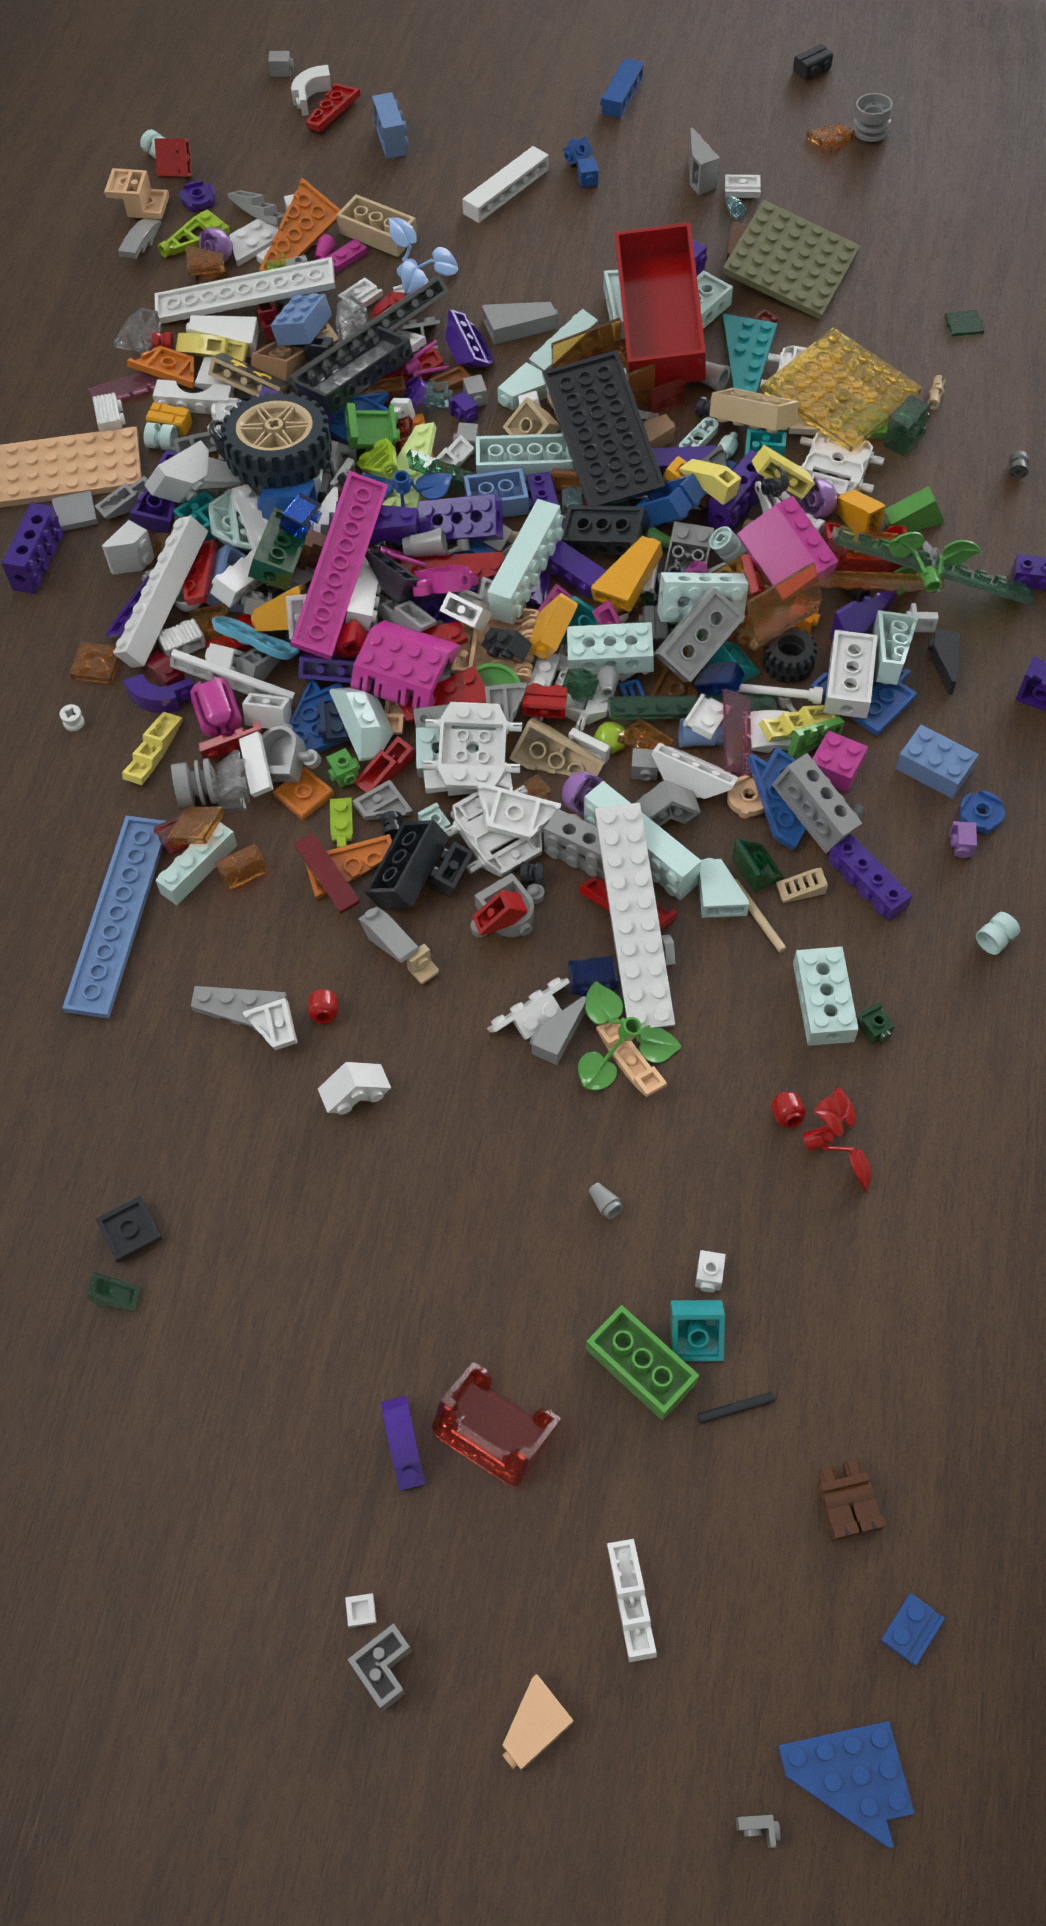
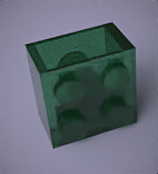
[883,394,931,456]

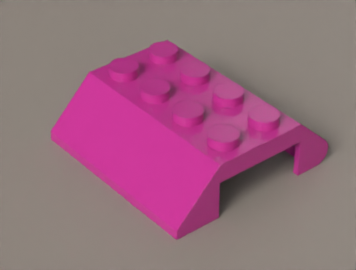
[351,620,461,709]

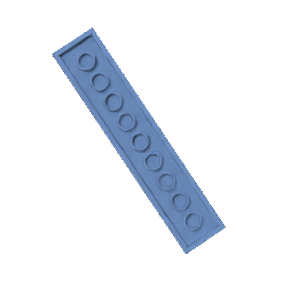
[62,815,170,1019]

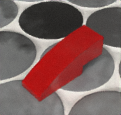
[354,736,416,793]

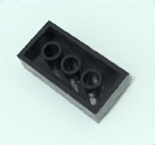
[364,820,449,909]

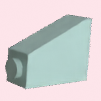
[498,362,548,411]
[698,858,749,918]

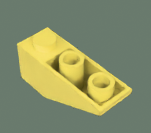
[679,459,741,505]

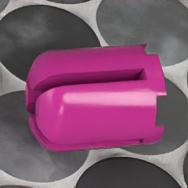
[190,677,242,738]

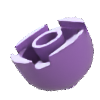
[199,227,233,265]
[800,479,838,519]
[562,771,603,817]

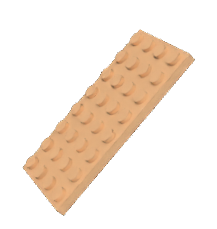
[0,426,142,508]

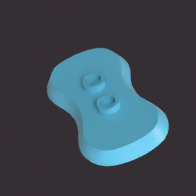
[212,616,300,660]

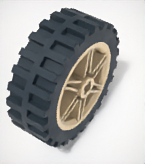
[221,391,332,489]

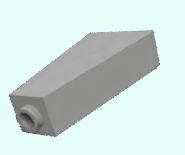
[482,302,559,345]

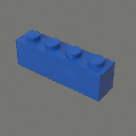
[600,58,644,118]

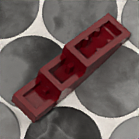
[294,833,360,914]

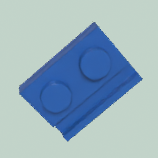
[880,1593,945,1667]

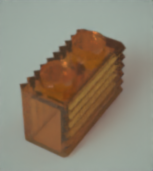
[215,843,267,891]

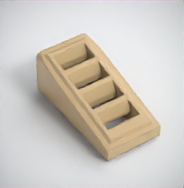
[776,868,828,903]

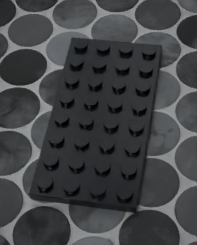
[542,350,665,506]

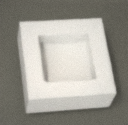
[345,1593,377,1628]

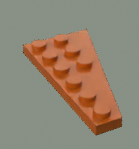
[259,178,341,272]

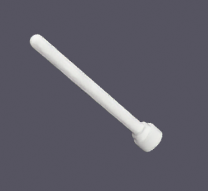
[720,682,823,704]

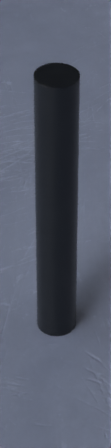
[697,1392,775,1424]

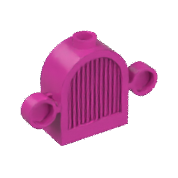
[413,565,479,596]

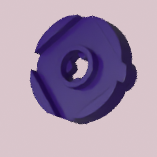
[180,181,216,212]
[397,376,427,410]

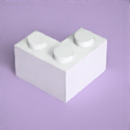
[318,1062,391,1115]

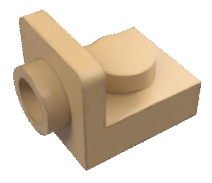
[406,944,439,984]

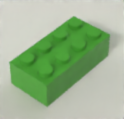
[586,1305,699,1421]

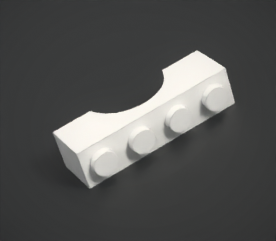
[153,379,234,414]

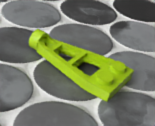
[157,209,230,258]
[357,438,399,479]

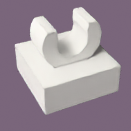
[390,398,415,422]

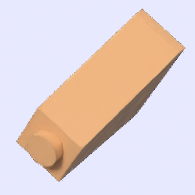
[502,1674,574,1771]

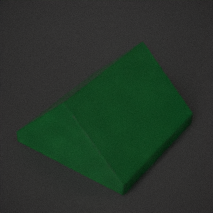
[732,839,784,893]

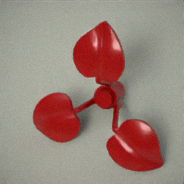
[803,1087,871,1193]

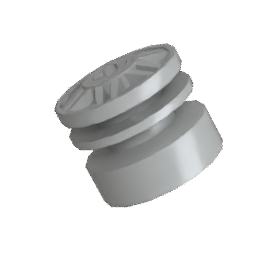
[854,93,893,142]
[171,758,218,810]

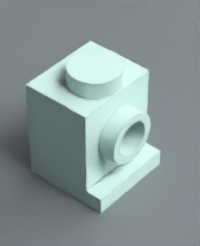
[418,802,451,830]

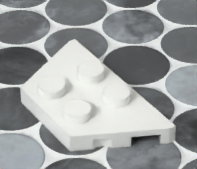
[229,219,279,266]
[477,782,561,841]

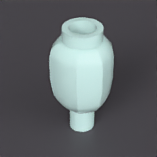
[717,432,738,459]

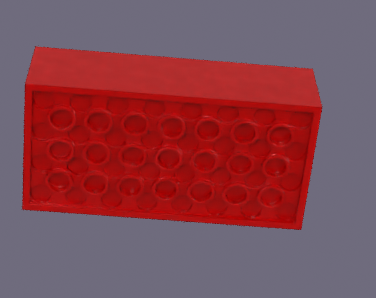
[615,222,706,389]

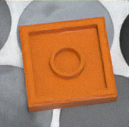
[273,766,335,821]

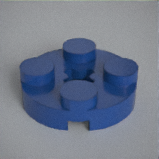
[959,791,1005,834]

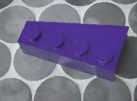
[130,450,178,534]
[335,501,418,545]
[1016,656,1046,711]

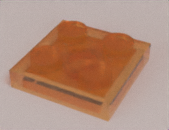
[70,641,120,684]

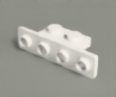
[487,977,570,1039]

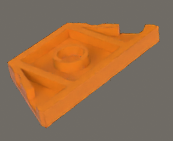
[127,346,194,389]

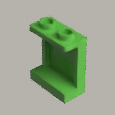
[345,403,400,449]

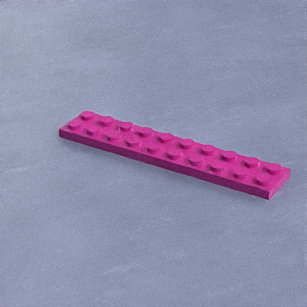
[290,471,388,660]

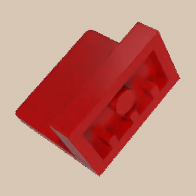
[154,138,192,177]

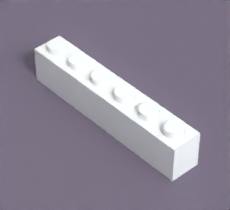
[462,146,549,223]

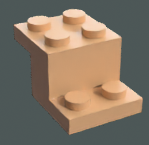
[104,168,169,220]

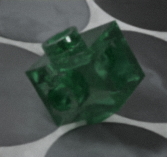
[562,668,599,702]

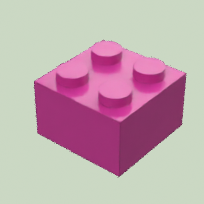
[812,730,868,793]

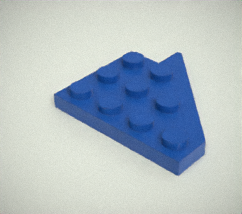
[329,392,389,451]
[810,669,917,736]
[289,679,350,753]
[747,747,832,851]
[778,1721,915,1848]

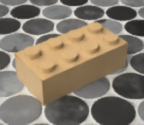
[336,194,417,257]
[710,388,799,433]

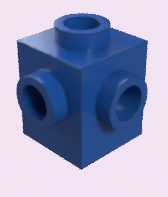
[562,136,593,166]

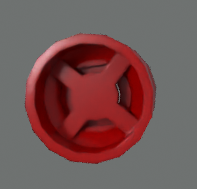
[151,332,174,350]

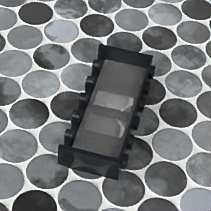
[295,326,414,415]

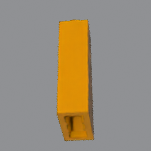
[591,536,663,612]

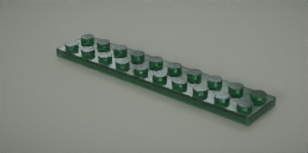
[832,525,1035,606]

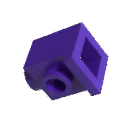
[449,391,478,423]

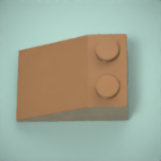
[251,341,307,382]

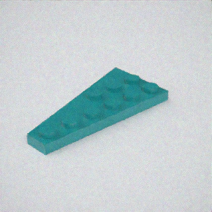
[722,313,777,393]

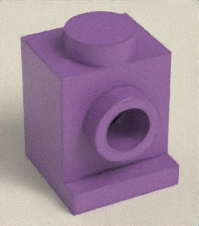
[949,821,977,858]

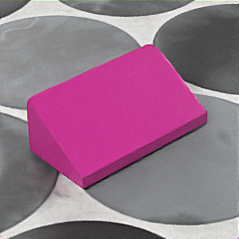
[592,600,622,625]

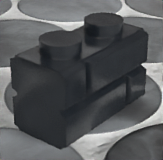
[793,44,833,80]

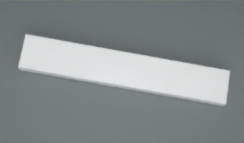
[170,649,295,707]

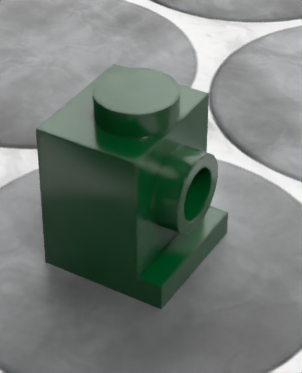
[857,1002,895,1045]

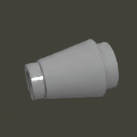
[597,666,618,698]
[589,1183,623,1219]

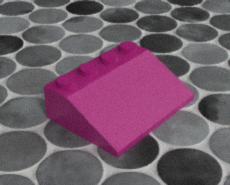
[737,496,839,601]

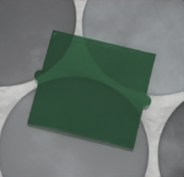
[945,310,984,337]

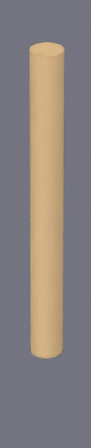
[735,879,787,953]

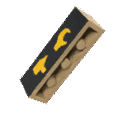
[208,353,289,397]

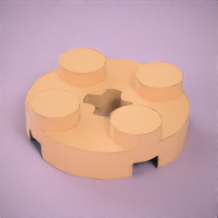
[727,776,764,818]

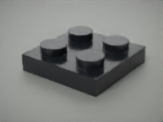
[95,1196,163,1263]

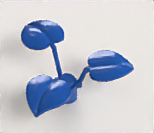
[362,470,452,545]

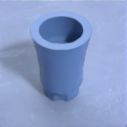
[678,718,725,748]

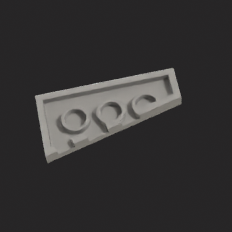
[191,986,287,1030]

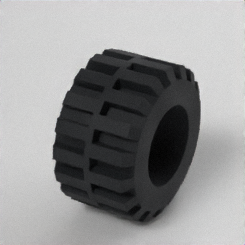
[762,626,818,683]

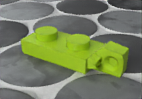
[330,797,354,848]

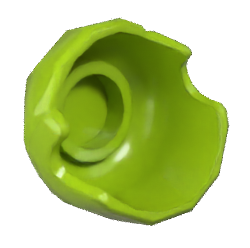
[593,722,628,754]

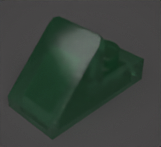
[87,1272,141,1312]

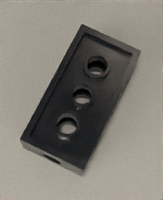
[561,505,651,555]

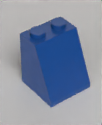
[257,480,319,530]

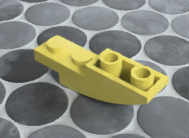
[175,333,248,363]

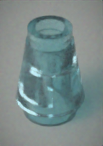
[724,195,746,218]

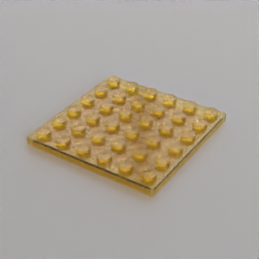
[761,328,923,452]

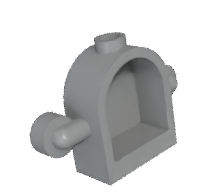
[262,723,321,783]
[471,873,544,938]

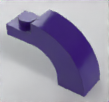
[123,674,194,713]
[381,1396,425,1491]

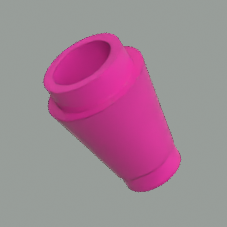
[314,234,335,260]

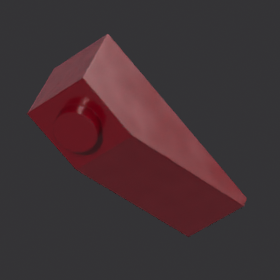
[141,648,186,686]

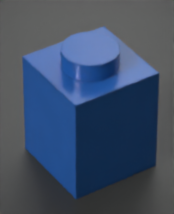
[577,157,598,188]

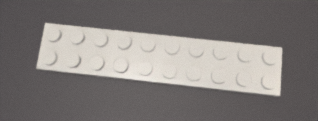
[155,257,336,325]
[595,803,675,1028]

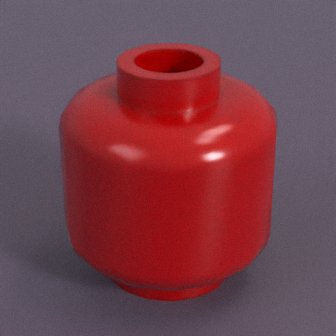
[308,989,338,1024]
[771,1092,806,1128]

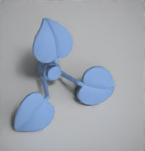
[388,218,458,294]

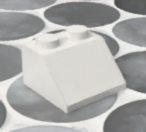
[102,520,155,575]

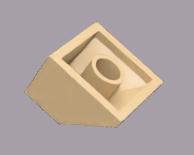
[503,397,560,435]

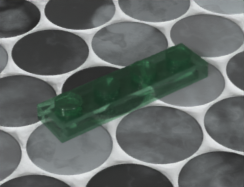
[406,449,475,489]

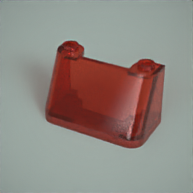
[432,1361,561,1486]

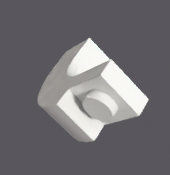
[291,65,331,116]

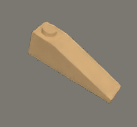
[509,717,605,777]

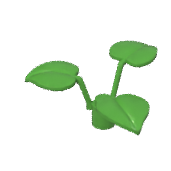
[889,532,982,596]
[578,981,681,1091]

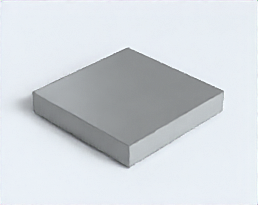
[52,491,98,531]

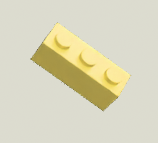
[752,445,815,499]

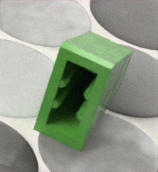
[884,486,944,532]

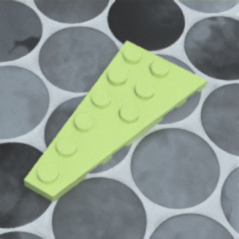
[382,422,437,508]

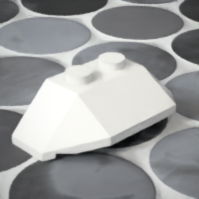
[652,743,739,799]

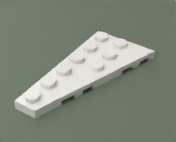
[230,484,314,585]

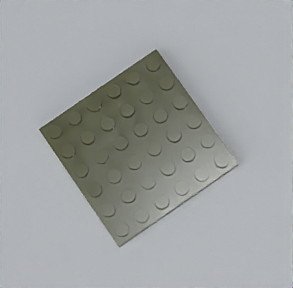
[721,200,860,320]

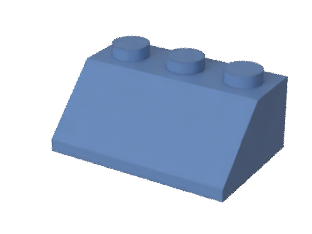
[206,543,254,613]

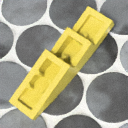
[758,705,839,742]
[122,712,183,785]

